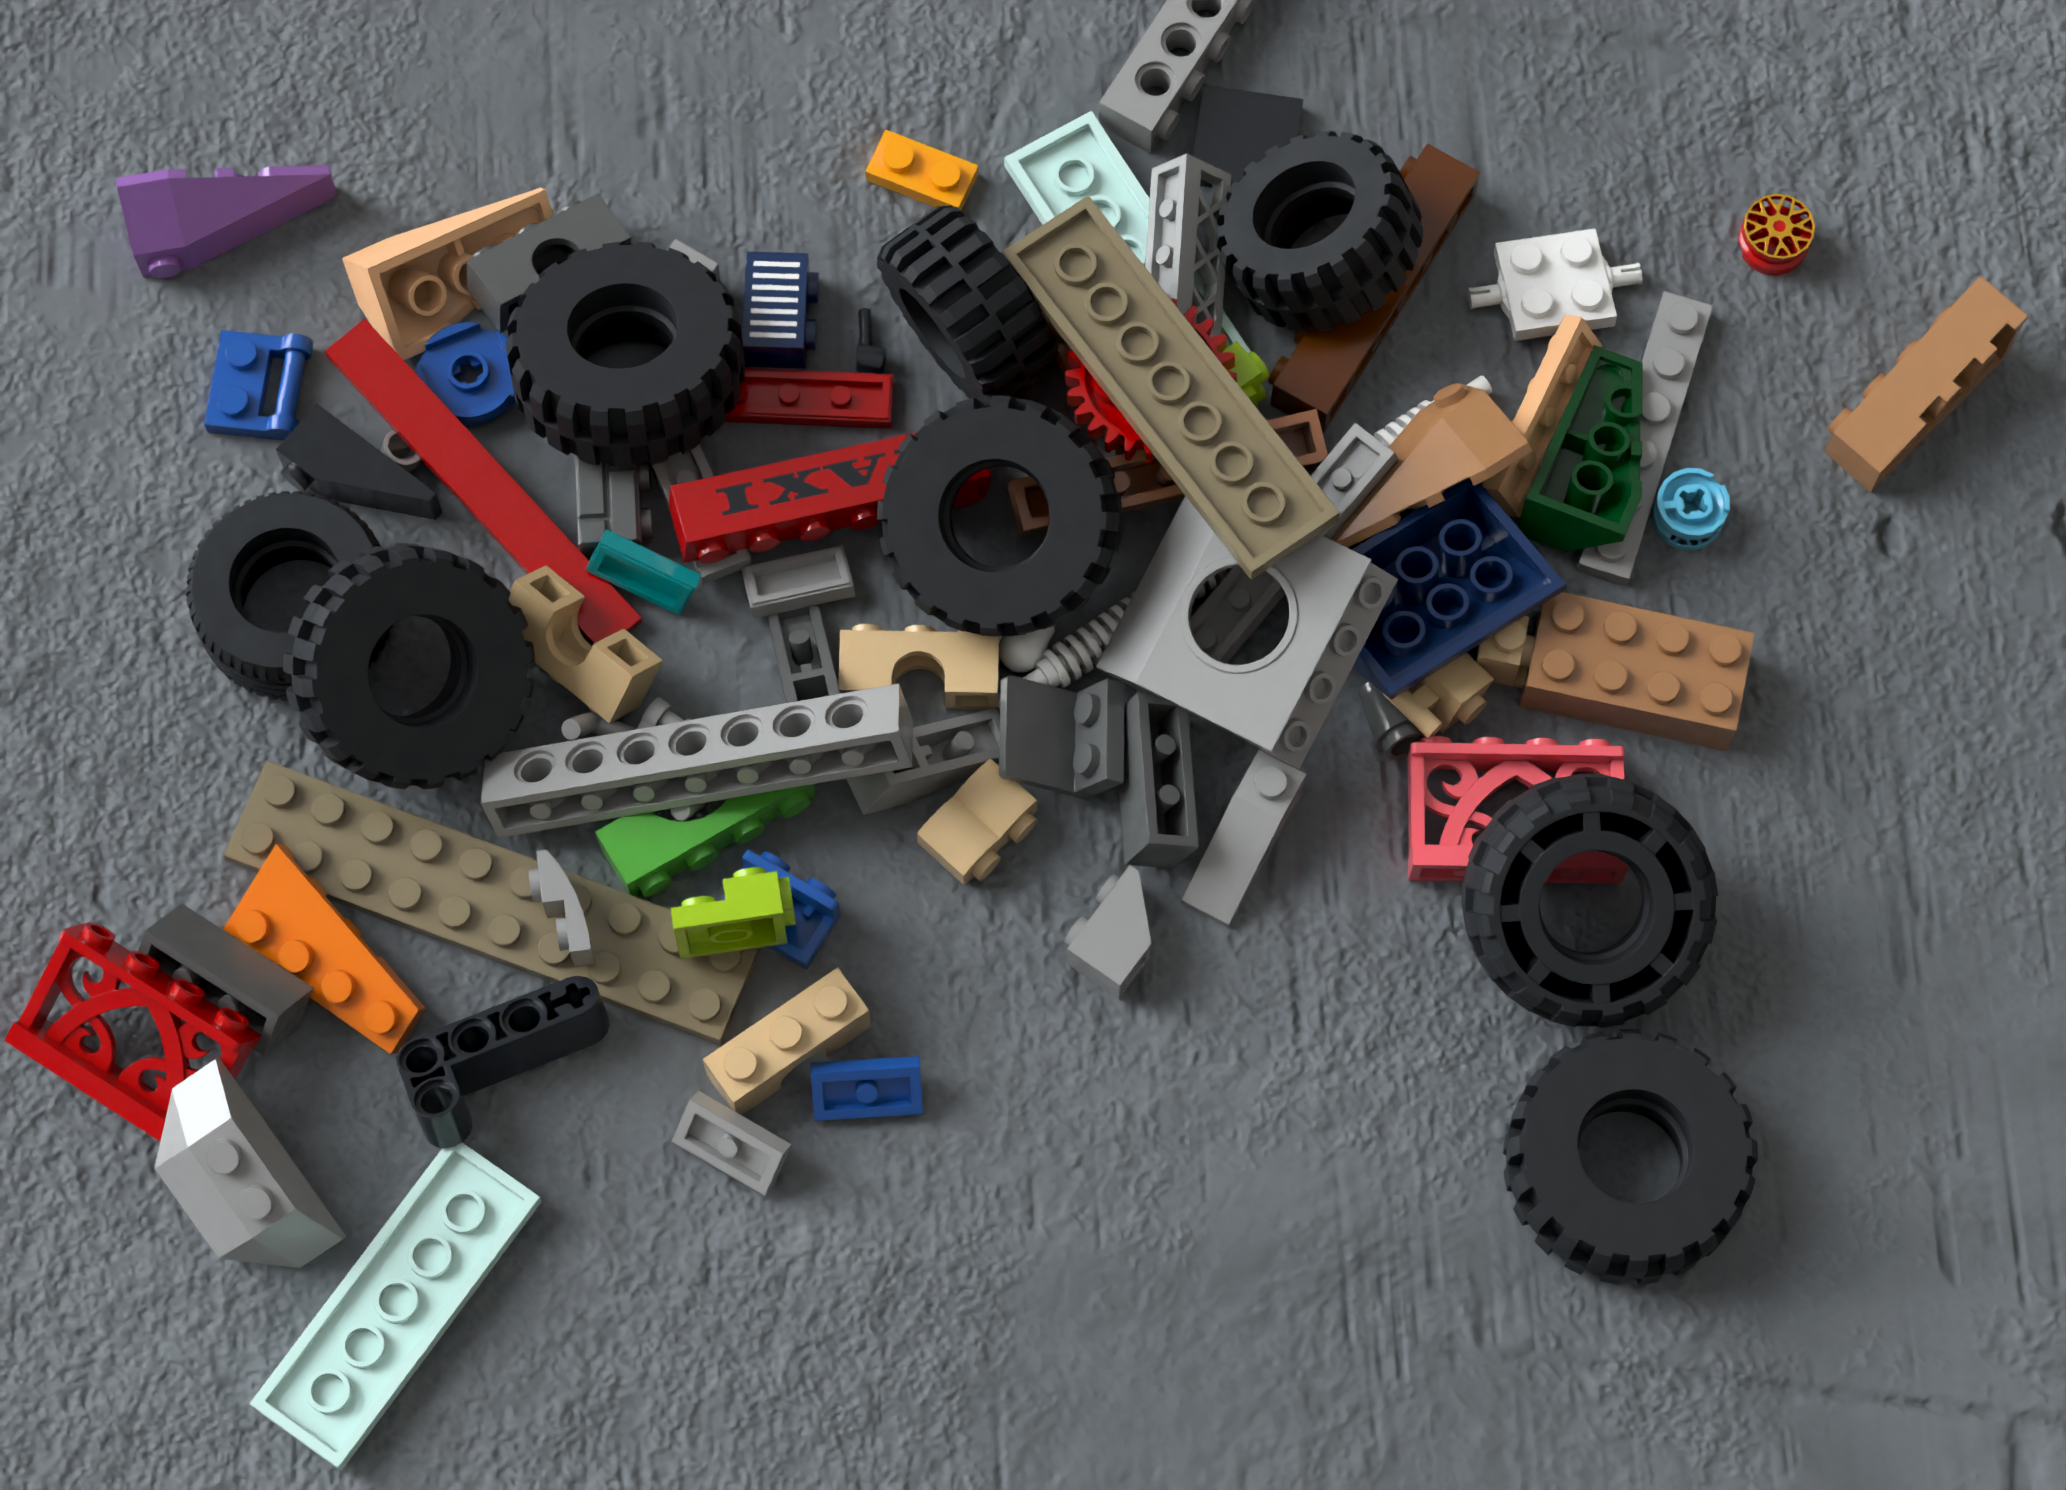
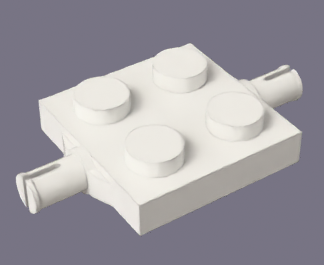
[1467,228,1642,341]

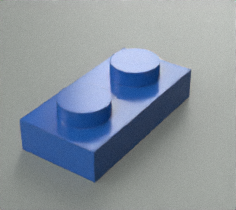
[811,1056,923,1121]

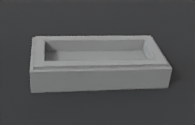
[741,545,855,619]

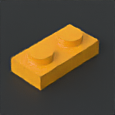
[865,129,979,210]

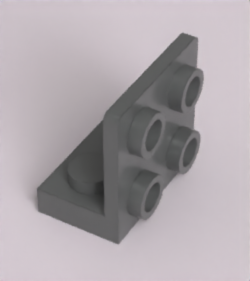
[999,675,1125,799]

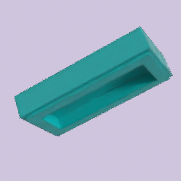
[585,529,701,615]

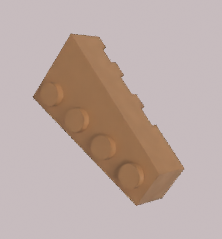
[1824,275,2028,493]

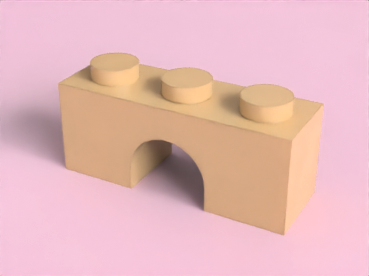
[508,565,663,723]
[838,624,999,710]
[703,967,871,1115]

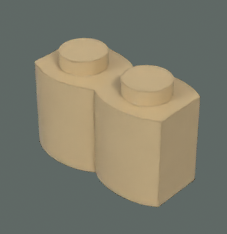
[917,758,1038,885]

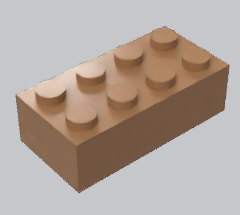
[1519,592,1755,751]

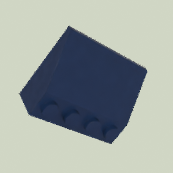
[1352,478,1566,700]

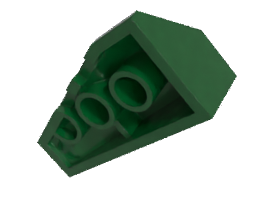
[1518,345,1643,552]

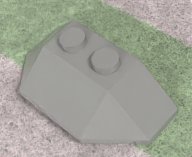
[154,1057,346,1268]

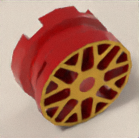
[1737,194,1815,276]

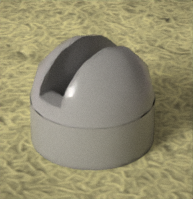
[380,430,421,472]

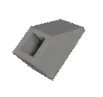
[1064,865,1152,1000]

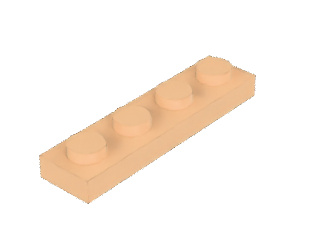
[1482,315,1602,518]

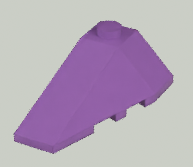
[116,165,338,278]

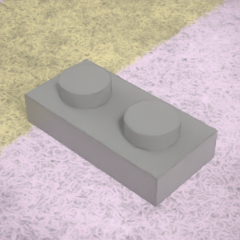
[671,1091,792,1196]

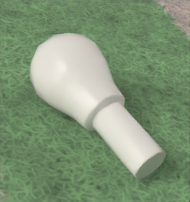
[999,625,1055,673]

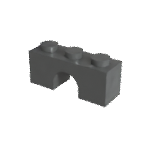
[466,194,631,333]

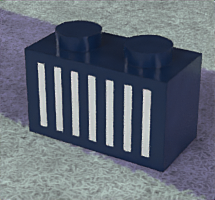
[742,251,819,369]

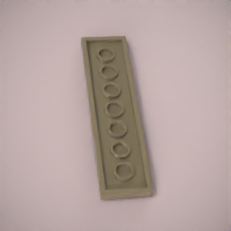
[1002,195,1340,580]

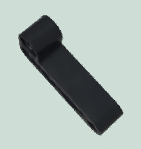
[396,976,610,1148]

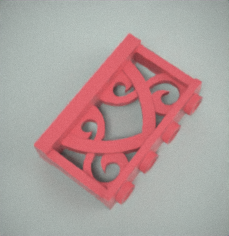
[1407,736,1628,884]

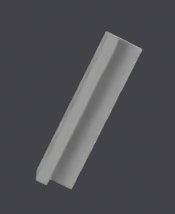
[1145,154,1231,337]

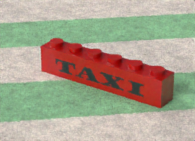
[668,432,991,564]

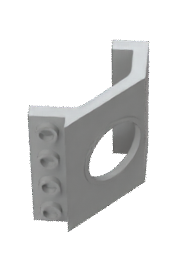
[1096,496,1398,769]

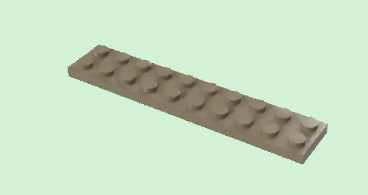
[223,761,761,1045]

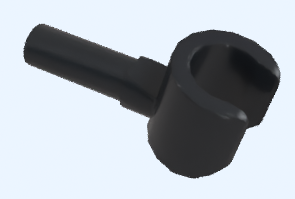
[856,308,887,374]

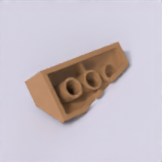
[1331,383,1533,548]

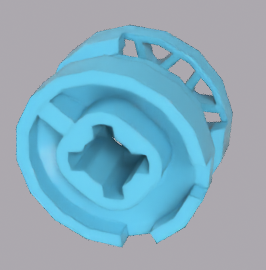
[1652,468,1730,550]

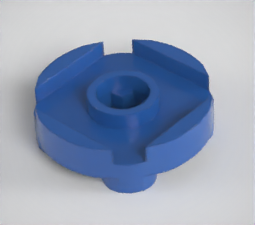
[416,322,516,425]

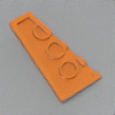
[223,843,426,1055]

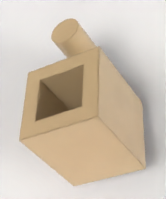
[1383,652,1494,739]

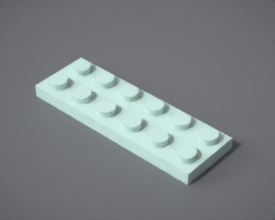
[1004,111,1251,354]
[250,1143,542,1471]

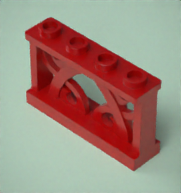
[4,922,261,1141]

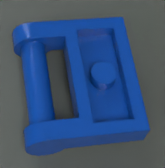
[204,330,314,441]

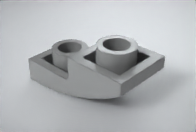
[529,850,596,967]

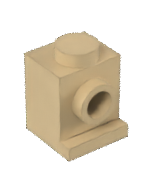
[1475,616,1535,688]

